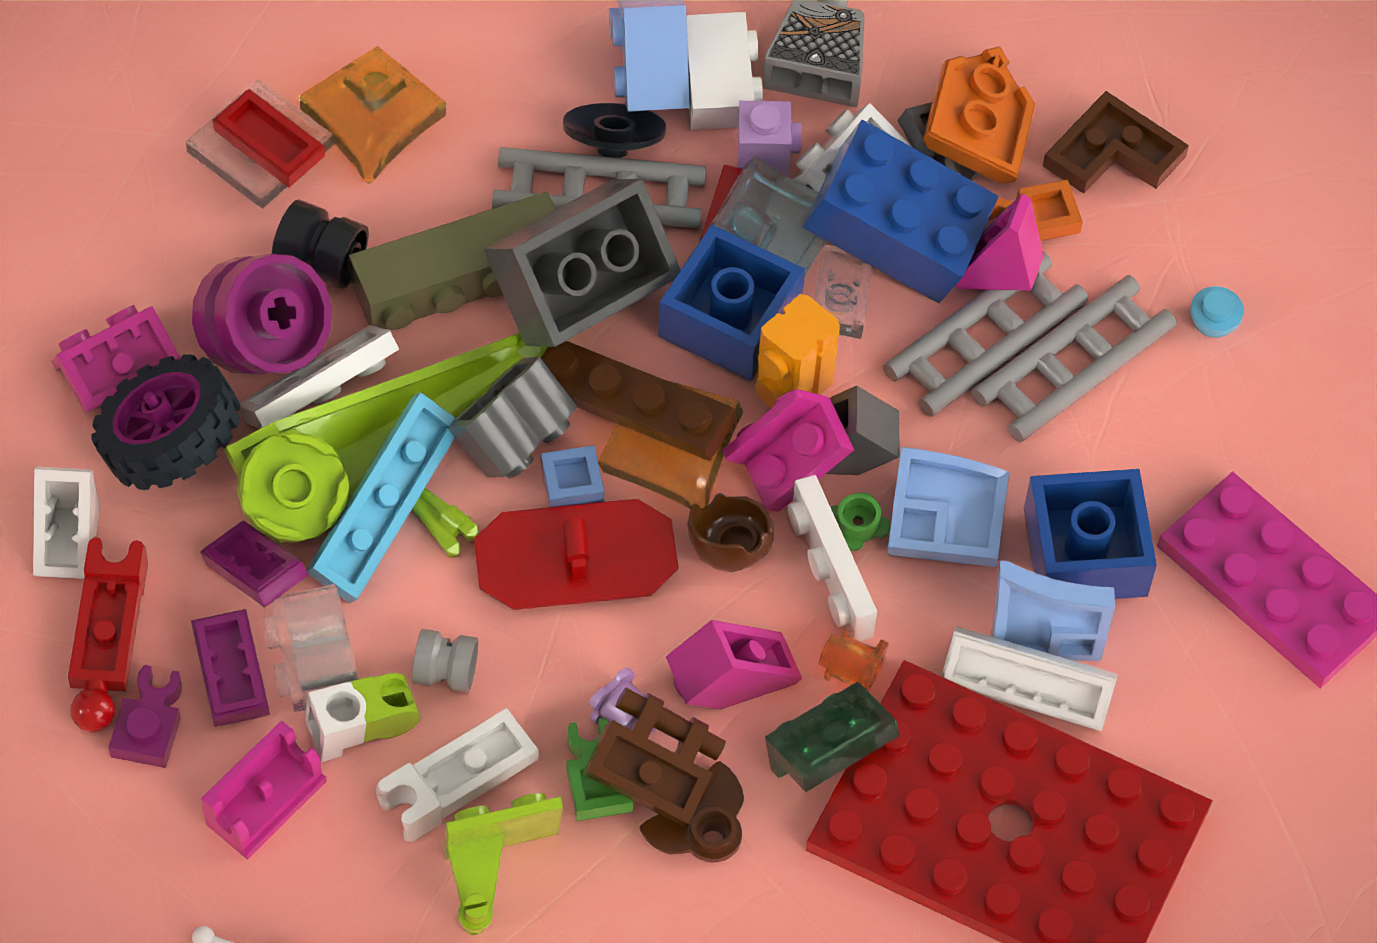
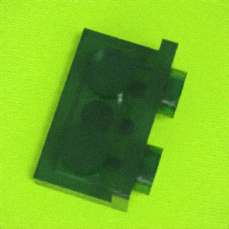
[765,681,899,792]

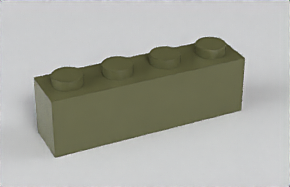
[349,191,556,330]

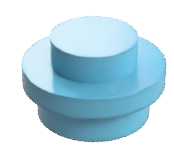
[1190,286,1244,338]

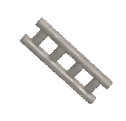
[492,147,706,229]
[883,251,1088,417]
[972,275,1177,442]

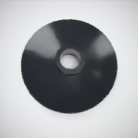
[563,103,666,158]

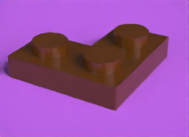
[1043,91,1189,194]

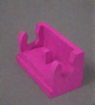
[201,720,327,860]

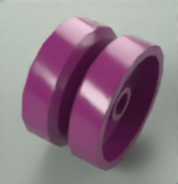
[192,254,332,374]

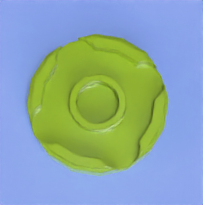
[236,431,349,543]

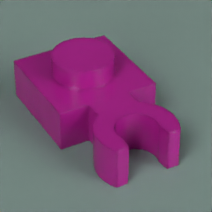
[108,665,182,768]

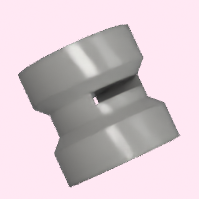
[412,628,479,693]

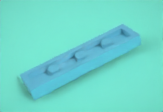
[306,392,456,603]

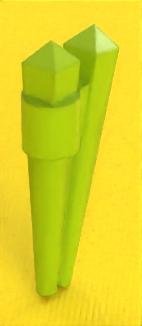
[412,488,480,558]

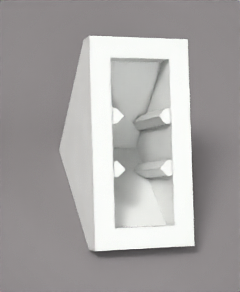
[33,466,100,579]

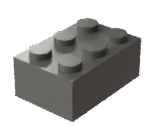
[484,179,680,347]

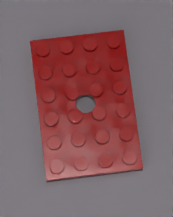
[805,660,1213,943]

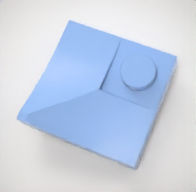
[888,447,1009,567]
[990,561,1115,661]

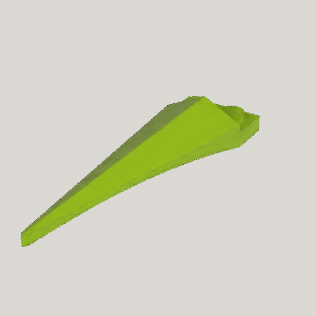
[223,333,547,545]

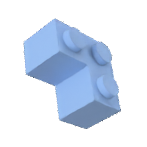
[609,0,690,111]

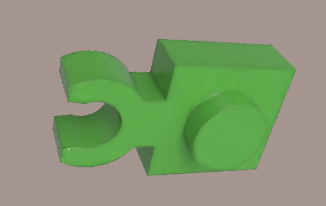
[566,718,633,821]

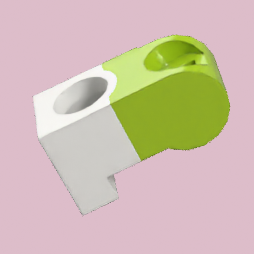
[305,673,421,763]

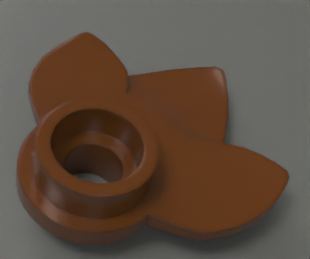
[639,761,744,863]

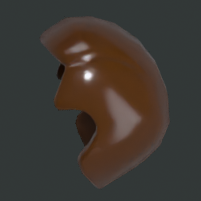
[687,493,774,572]

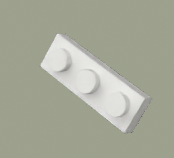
[239,325,399,429]
[787,475,877,644]

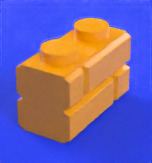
[755,294,840,408]

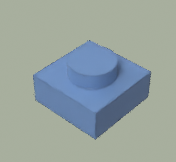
[541,445,604,507]

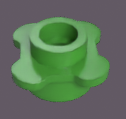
[830,493,891,551]

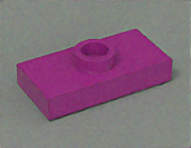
[200,521,308,608]
[191,609,270,727]

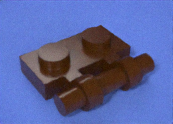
[583,687,726,827]

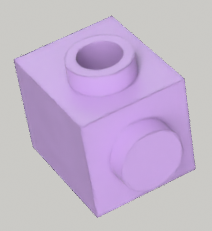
[737,100,801,180]

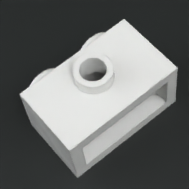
[686,12,763,130]

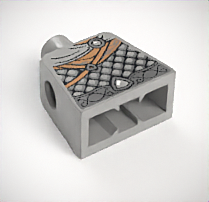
[763,0,864,108]

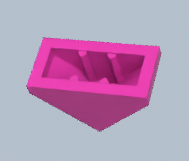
[955,193,1044,291]

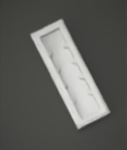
[941,626,1118,731]

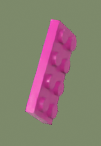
[1157,471,1377,689]

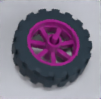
[91,354,241,490]

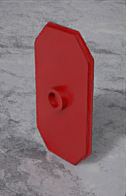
[474,499,679,610]

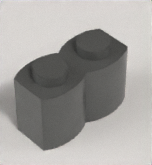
[448,356,577,478]

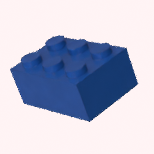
[802,119,999,303]

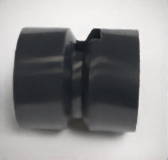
[272,199,369,289]

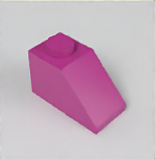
[666,620,802,709]

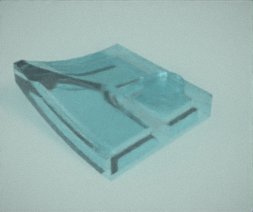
[706,156,826,275]

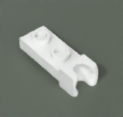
[376,708,539,842]

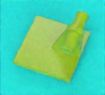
[444,793,563,935]

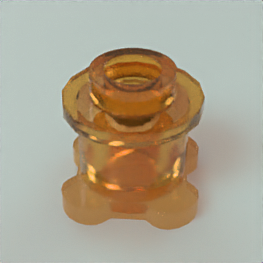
[818,629,889,702]

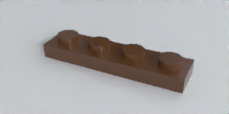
[541,341,738,461]

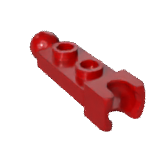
[68,537,148,733]

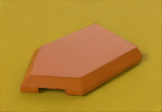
[923,46,1035,184]

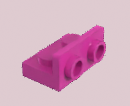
[51,305,181,414]
[722,389,854,512]

